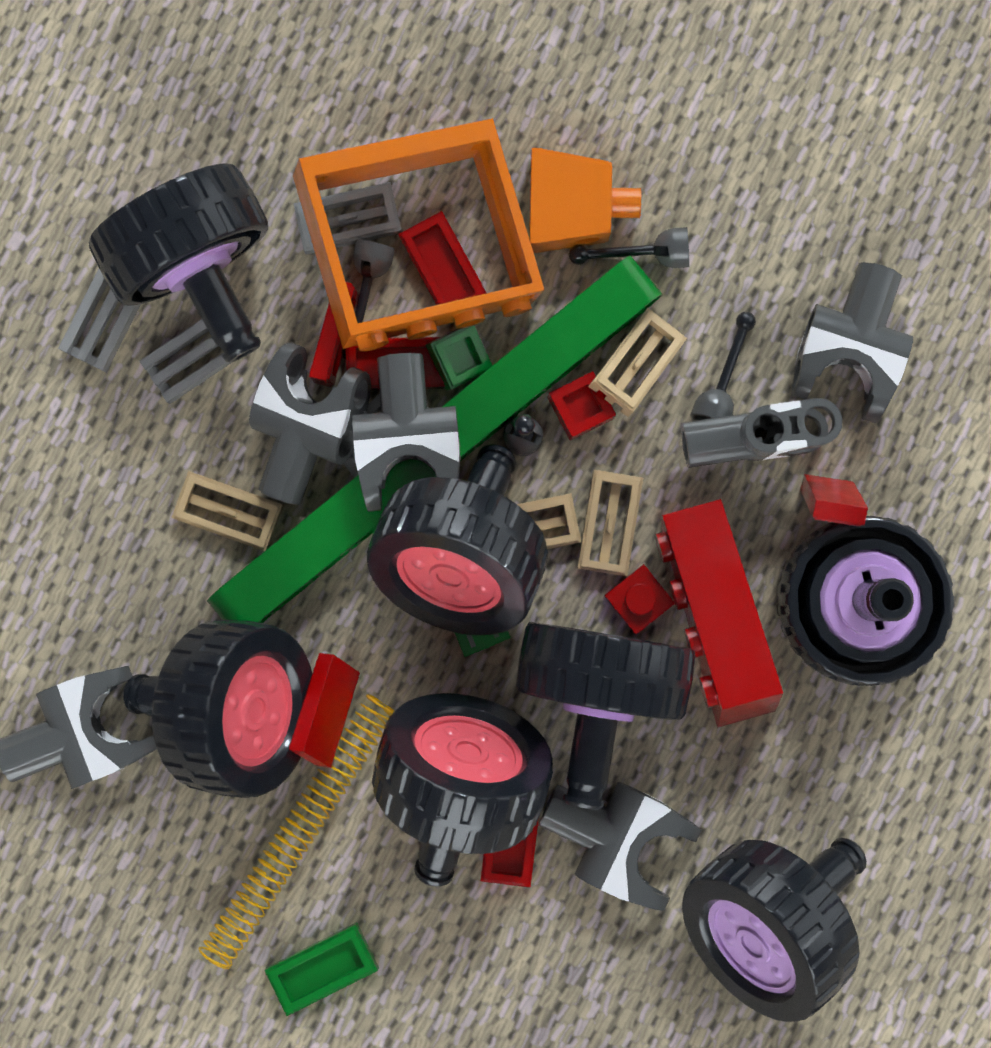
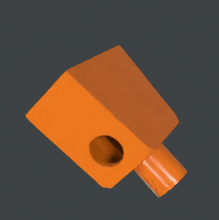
[529,148,641,253]

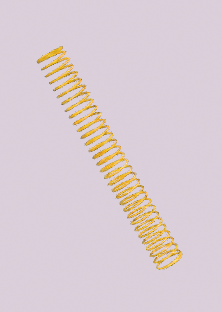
[198,694,395,969]

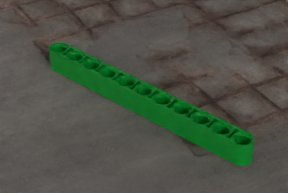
[207,255,663,623]

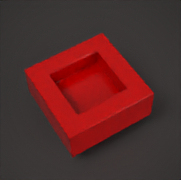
[547,371,616,441]
[604,564,675,635]

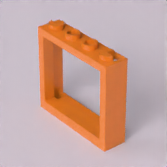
[293,118,545,351]

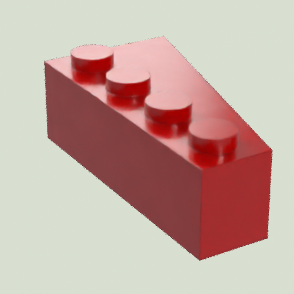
[655,499,783,728]

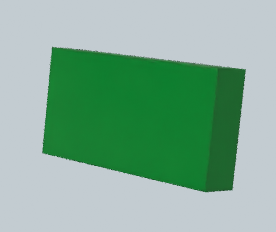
[264,922,379,1016]

